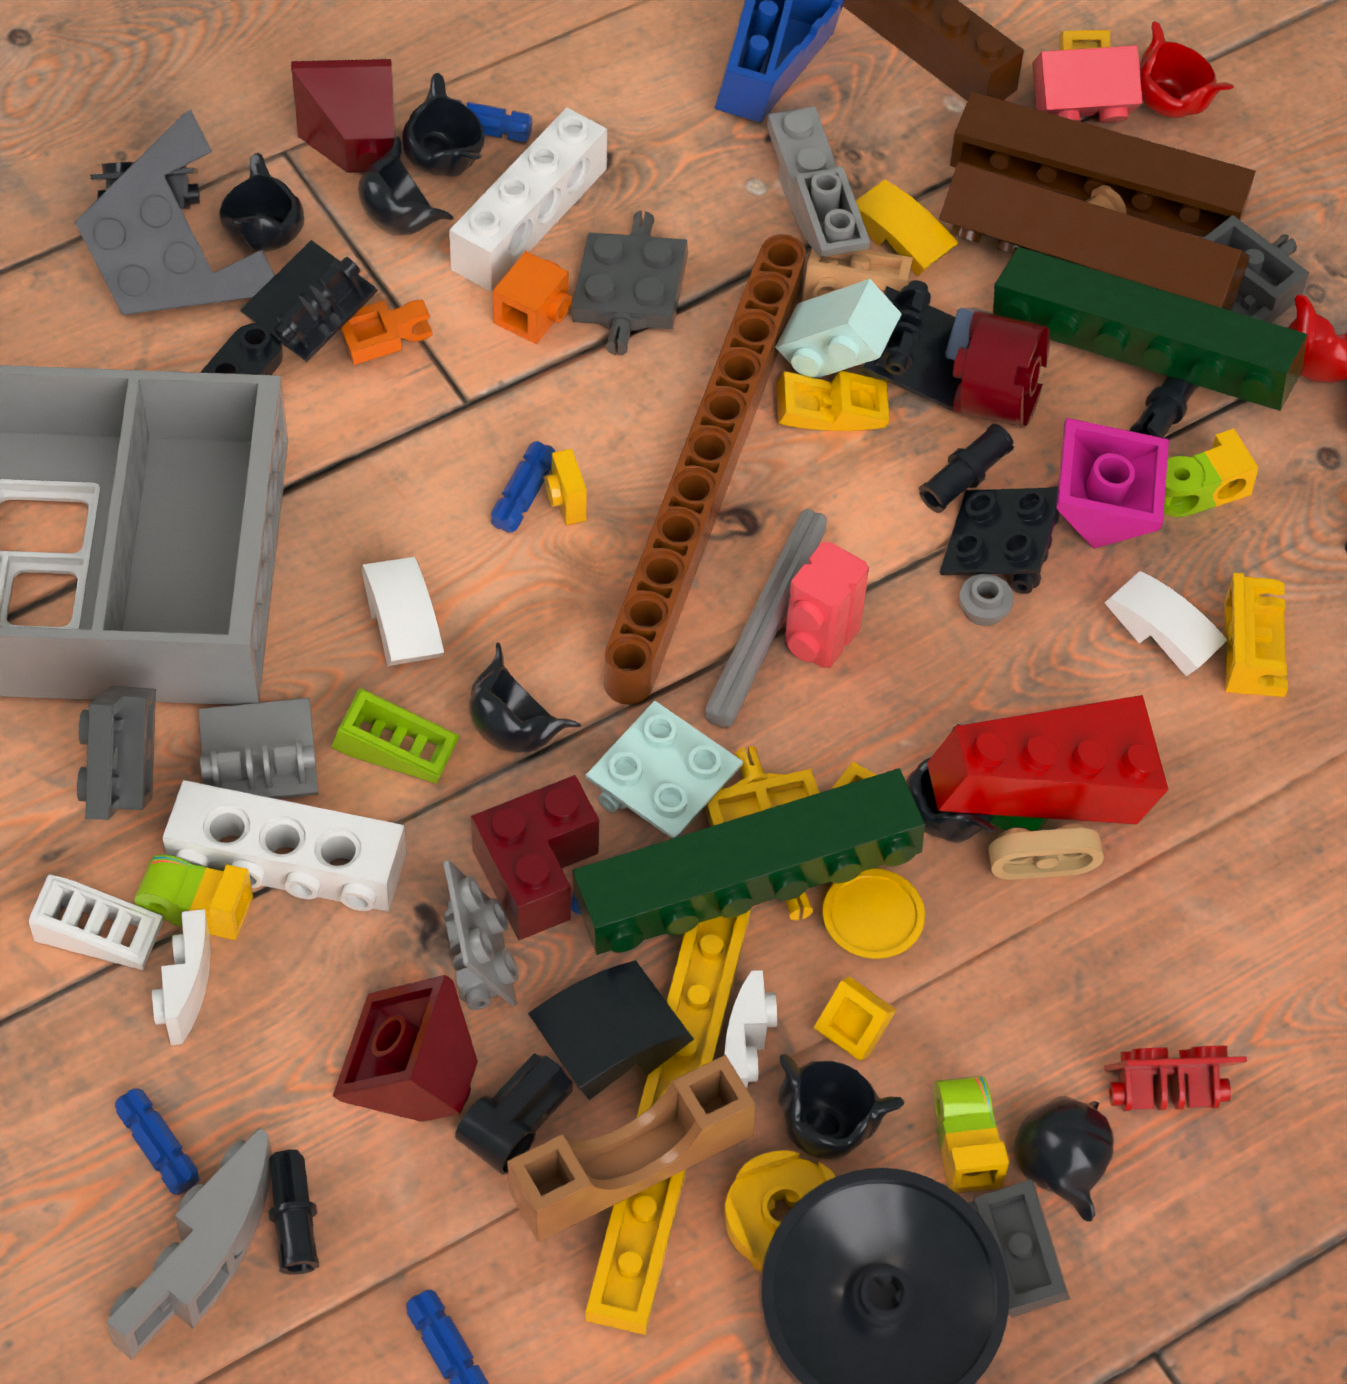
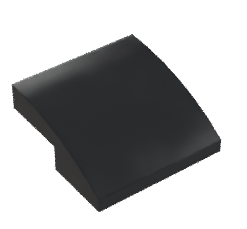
[528,960,694,1100]

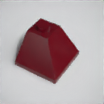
[291,59,396,173]
[333,975,478,1122]

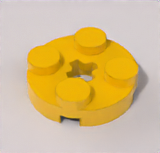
[724,1150,836,1272]

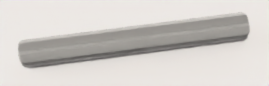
[705,509,827,728]

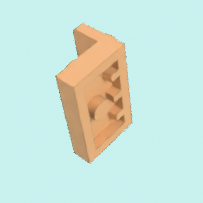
[802,248,913,302]

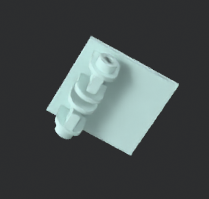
[585,700,743,839]

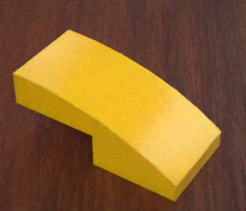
[856,179,958,277]
[776,370,890,431]

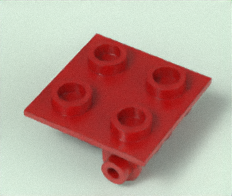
[1104,1045,1247,1112]

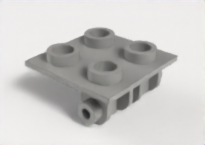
[198,698,319,799]
[443,860,518,1010]

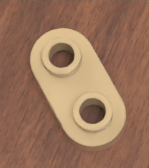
[988,823,1104,880]

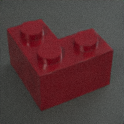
[471,775,599,941]

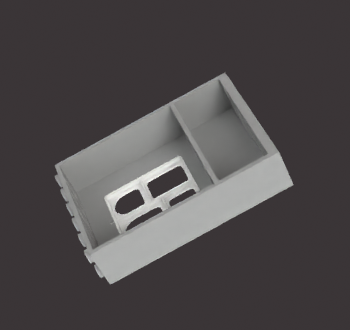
[0,365,288,705]

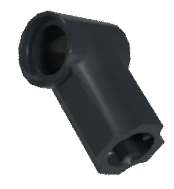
[455,1053,573,1175]

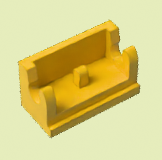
[1224,572,1288,697]

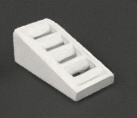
[29,874,164,970]

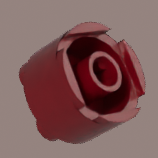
[953,311,1050,426]

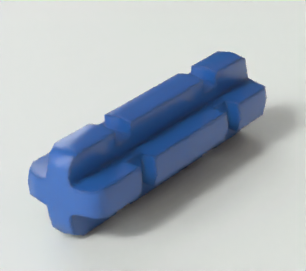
[452,98,532,143]
[491,441,555,533]
[115,1088,199,1195]
[406,1289,488,1384]

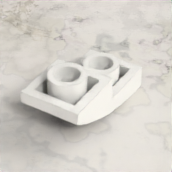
[361,557,444,666]
[1104,571,1227,677]
[152,909,211,1045]
[724,970,777,1088]

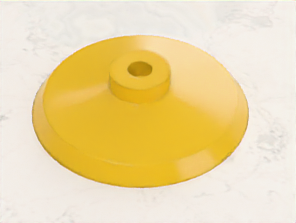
[822,868,925,959]

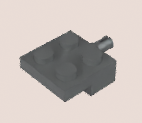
[1204,215,1309,323]
[77,686,156,820]

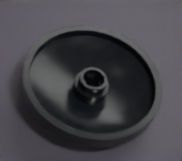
[759,1168,1009,1384]

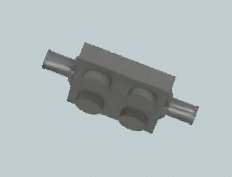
[571,211,688,355]

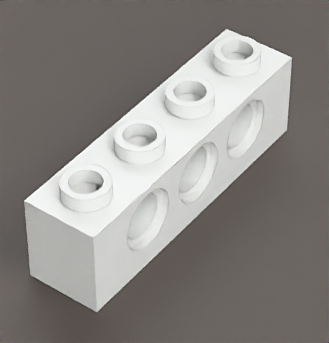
[449,107,607,292]
[163,780,407,912]

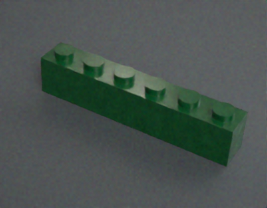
[993,247,1308,411]
[572,768,925,955]

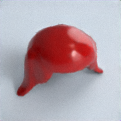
[1139,21,1234,118]
[1288,294,1347,383]

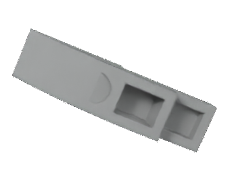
[767,106,870,257]
[106,1128,272,1359]

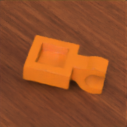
[339,300,433,365]

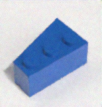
[714,0,845,123]

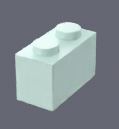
[775,279,902,378]

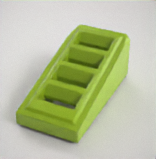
[331,688,460,784]

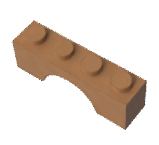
[508,1055,756,1242]

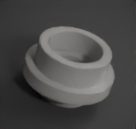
[959,574,1014,626]

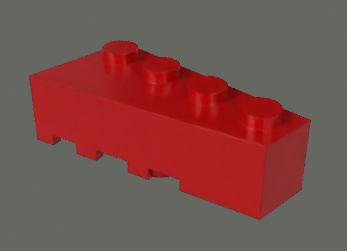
[927,695,1169,825]

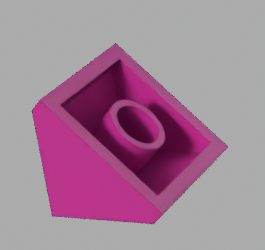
[1056,418,1169,549]

